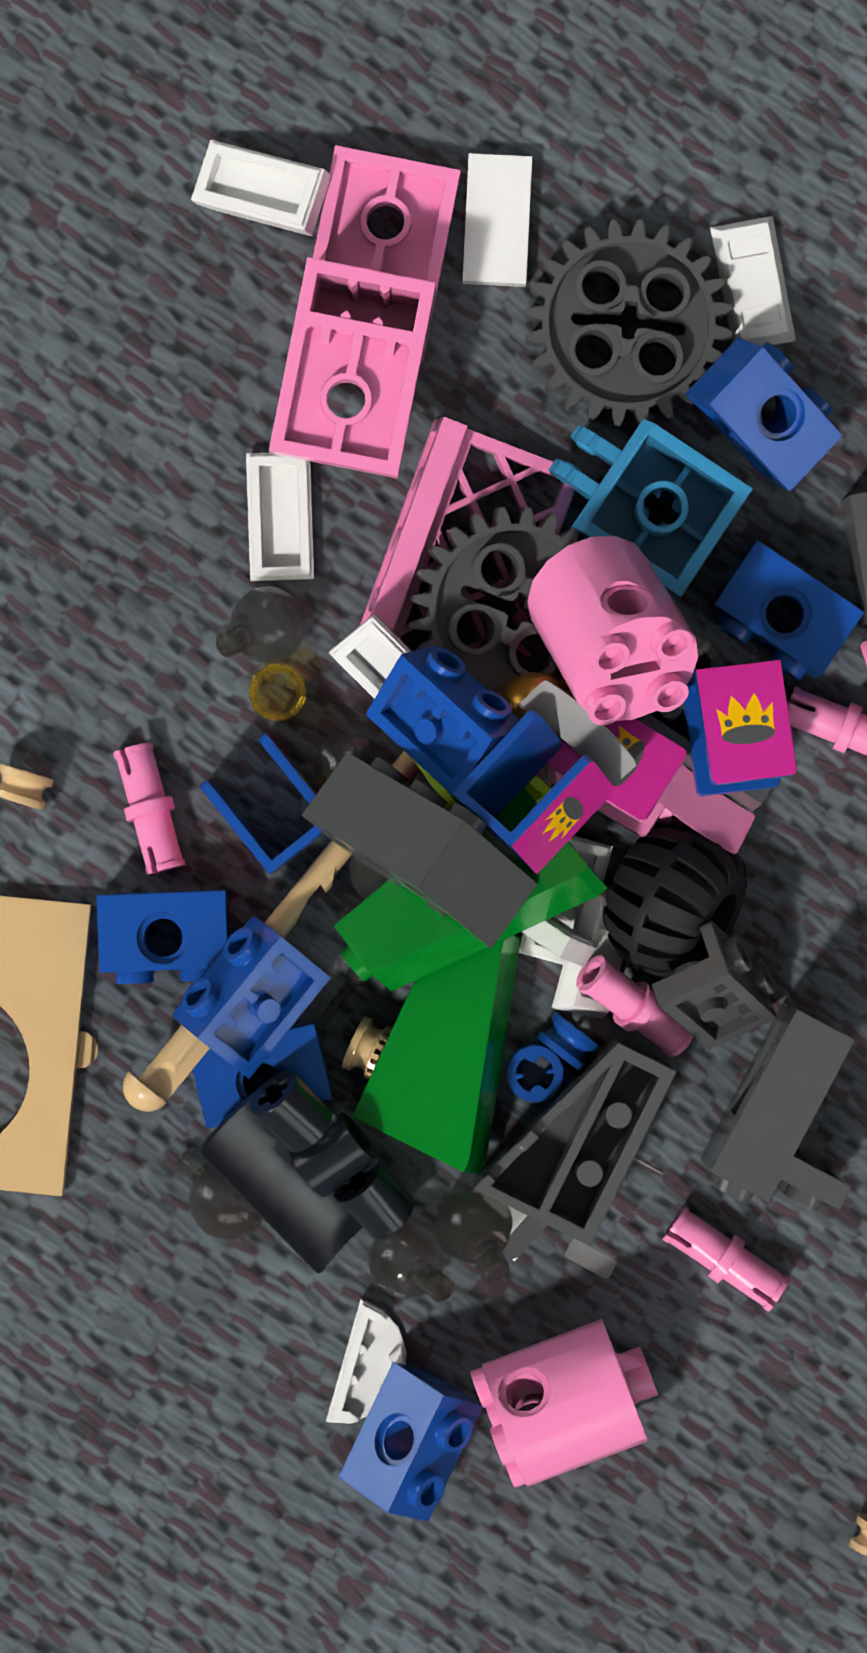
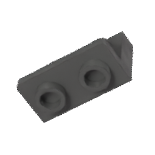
[652,921,777,1050]

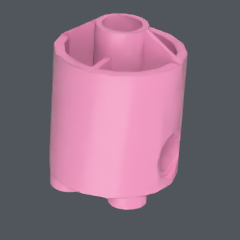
[527,536,699,725]
[470,1319,658,1488]

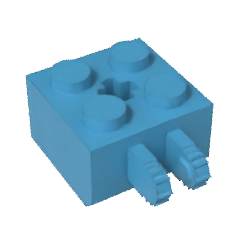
[548,418,753,600]

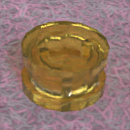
[249,664,306,721]

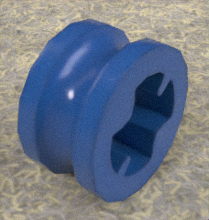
[536,1012,600,1071]
[506,1044,563,1102]

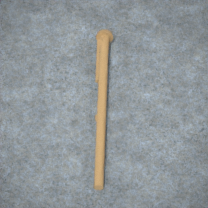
[123,751,421,1112]

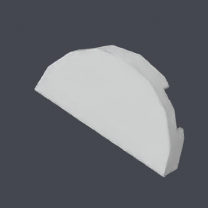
[326,1297,406,1424]

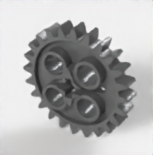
[525,219,733,430]
[409,507,579,695]

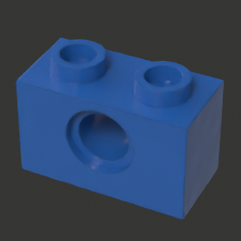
[685,338,843,492]
[709,540,864,681]
[96,889,231,984]
[192,1019,334,1129]
[338,1362,483,1521]

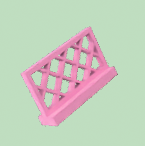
[359,417,575,651]

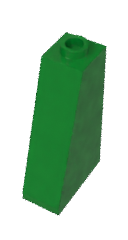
[334,787,607,991]
[352,935,521,1174]

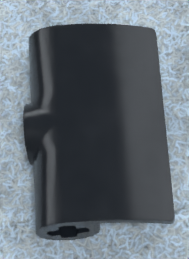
[200,1070,415,1273]

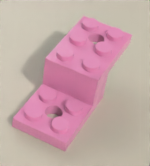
[269,145,461,479]

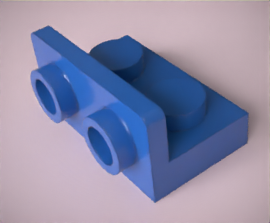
[366,646,520,799]
[173,916,331,1079]

